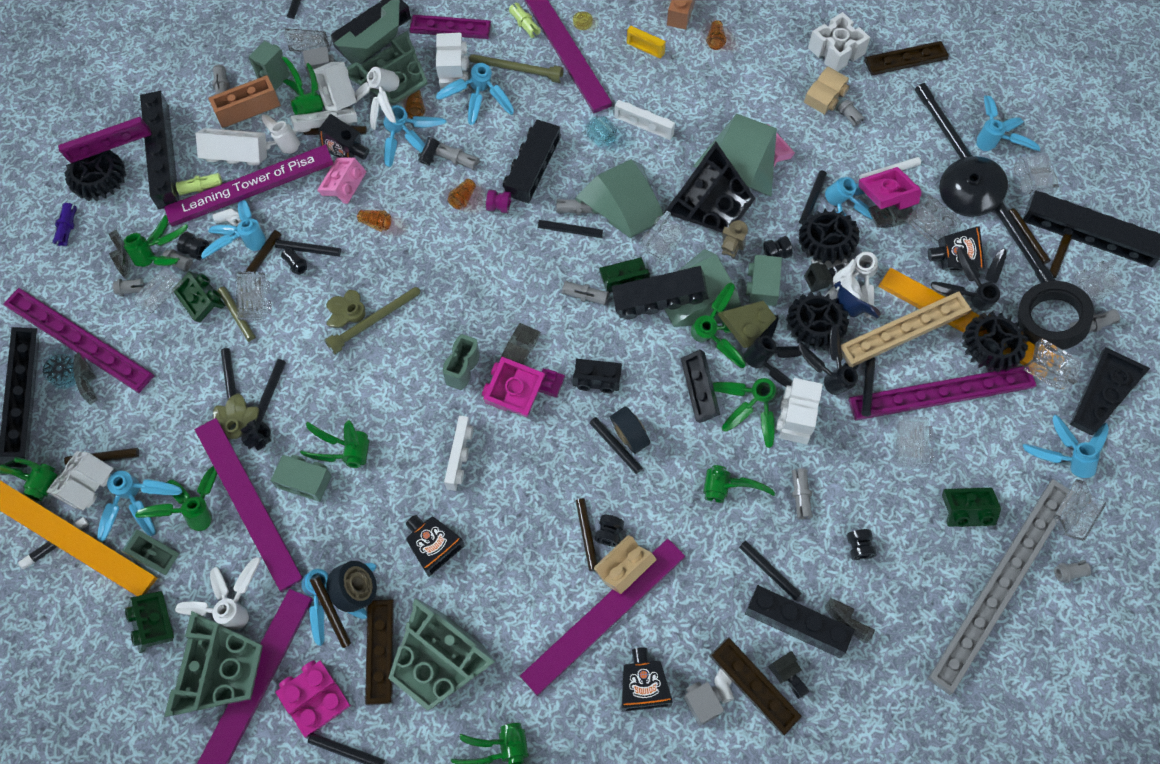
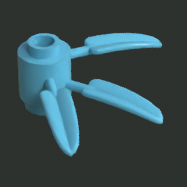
[436,63,514,125]
[976,95,1040,151]
[383,105,446,167]
[825,177,885,222]
[201,200,266,259]
[1023,415,1109,478]
[97,471,183,542]
[301,563,376,646]

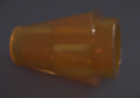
[706,20,726,50]
[405,90,426,119]
[448,179,476,210]
[357,210,392,232]

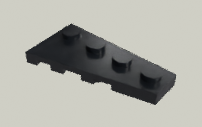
[1069,347,1150,435]

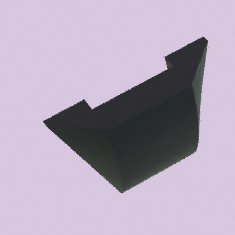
[663,141,756,232]

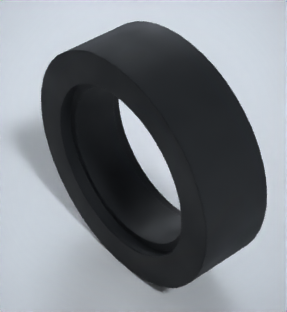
[1018,281,1094,350]

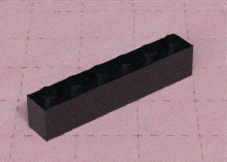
[140,91,179,210]
[1023,190,1160,267]
[0,327,39,468]

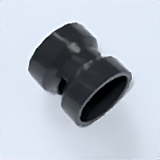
[177,232,209,260]
[763,236,793,259]
[594,514,625,547]
[847,529,877,560]

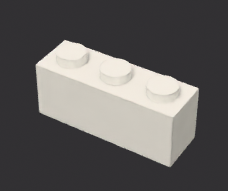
[195,128,267,165]

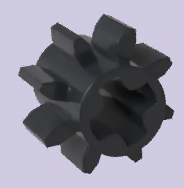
[241,420,271,451]

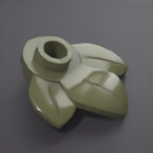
[326,290,366,328]
[213,393,259,439]

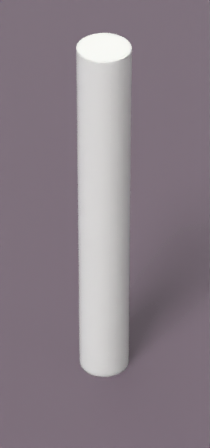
[859,157,921,179]

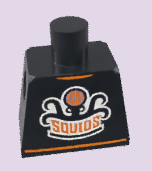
[319,114,369,160]
[928,226,985,271]
[406,515,465,577]
[621,647,673,712]

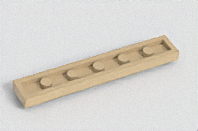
[841,291,972,367]

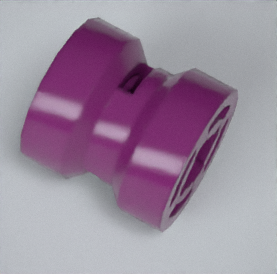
[486,189,511,214]

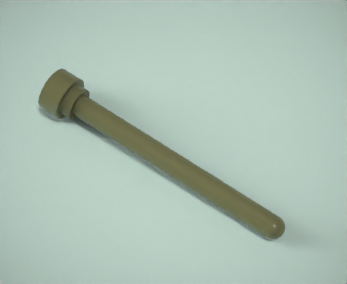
[469,54,564,83]
[324,287,420,355]

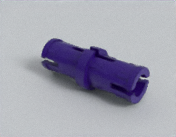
[52,203,77,246]

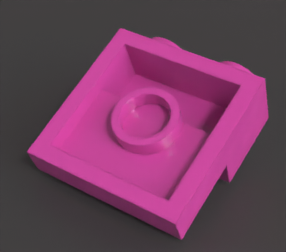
[859,167,921,210]
[482,357,545,418]
[275,660,351,738]

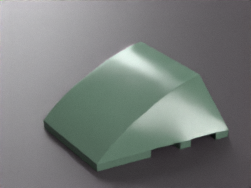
[334,0,400,65]
[347,31,428,105]
[693,114,777,197]
[575,159,665,238]
[664,249,741,327]
[389,598,496,711]
[164,611,263,717]

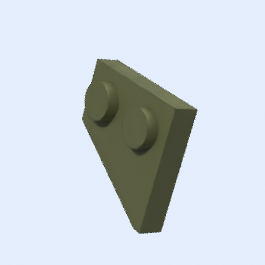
[718,301,776,348]

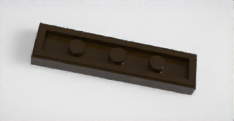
[864,41,949,76]
[365,599,394,705]
[709,637,802,736]

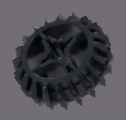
[64,150,126,201]
[799,208,860,265]
[786,291,849,351]
[962,311,1028,373]

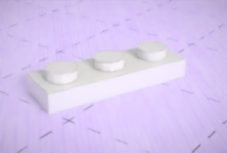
[614,100,675,140]
[291,107,358,132]
[444,415,474,491]

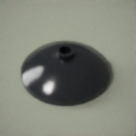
[939,156,1008,217]

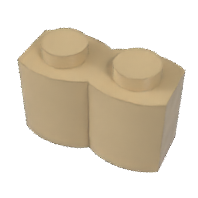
[804,67,849,115]

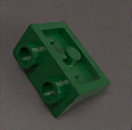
[599,257,650,293]
[172,271,226,322]
[942,487,1001,527]
[125,591,174,653]

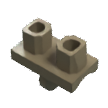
[722,220,748,259]

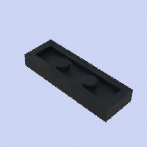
[681,349,721,423]

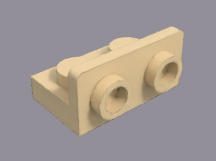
[594,535,656,594]

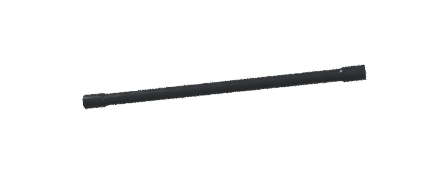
[915,83,1056,283]

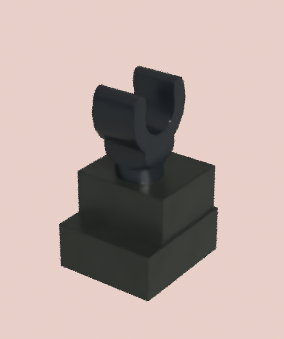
[804,262,844,292]
[768,651,809,699]

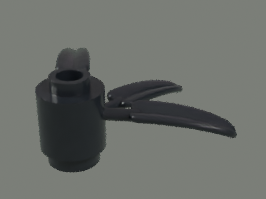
[931,247,1007,311]
[744,315,810,387]
[798,324,861,395]

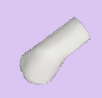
[213,208,241,227]
[714,669,734,703]

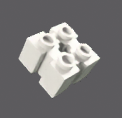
[808,12,870,72]
[436,33,469,92]
[776,378,823,444]
[46,451,114,510]

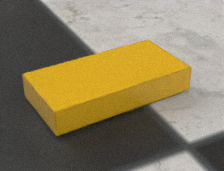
[627,25,666,58]

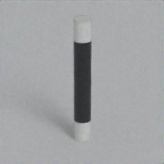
[18,517,89,570]

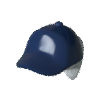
[832,259,881,319]

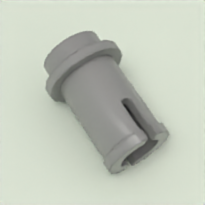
[839,100,864,127]
[162,249,193,272]
[113,278,144,296]
[1054,560,1091,583]

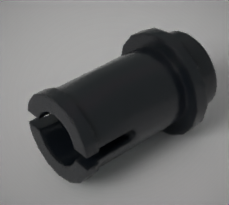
[418,137,440,166]
[281,248,307,275]

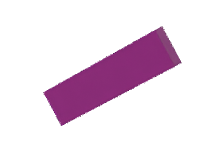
[410,14,491,39]
[58,117,152,163]

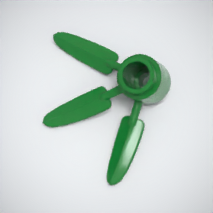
[282,56,324,115]
[123,215,188,267]
[691,283,746,368]
[713,378,778,448]
[300,420,370,468]
[0,457,58,501]
[703,465,775,503]
[135,466,217,531]
[451,723,529,764]

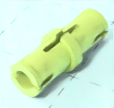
[509,3,541,38]
[176,173,223,196]

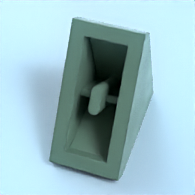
[122,529,180,575]

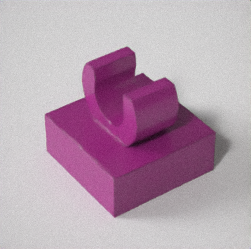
[539,368,565,398]

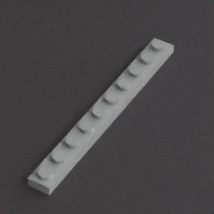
[927,479,1075,695]

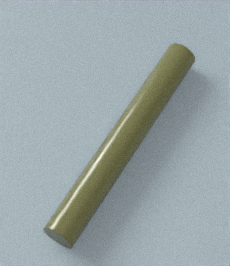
[218,287,256,342]

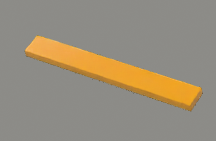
[878,267,1056,376]
[0,480,157,596]

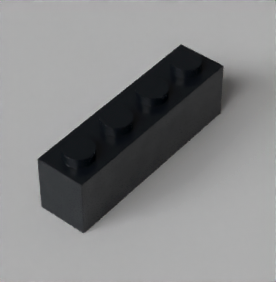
[331,0,411,60]
[502,119,561,204]
[612,266,709,320]
[745,585,855,658]

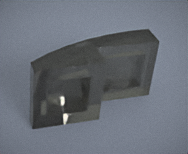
[868,205,917,228]
[108,230,131,280]
[498,323,541,365]
[73,352,98,405]
[824,598,875,644]

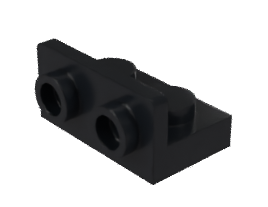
[573,358,622,393]

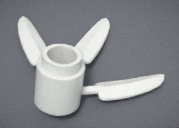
[355,67,399,130]
[262,114,300,154]
[811,252,878,318]
[175,557,261,630]

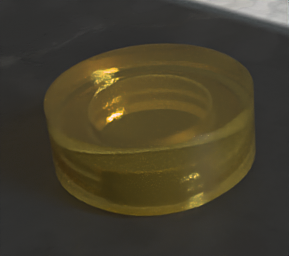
[573,11,593,30]

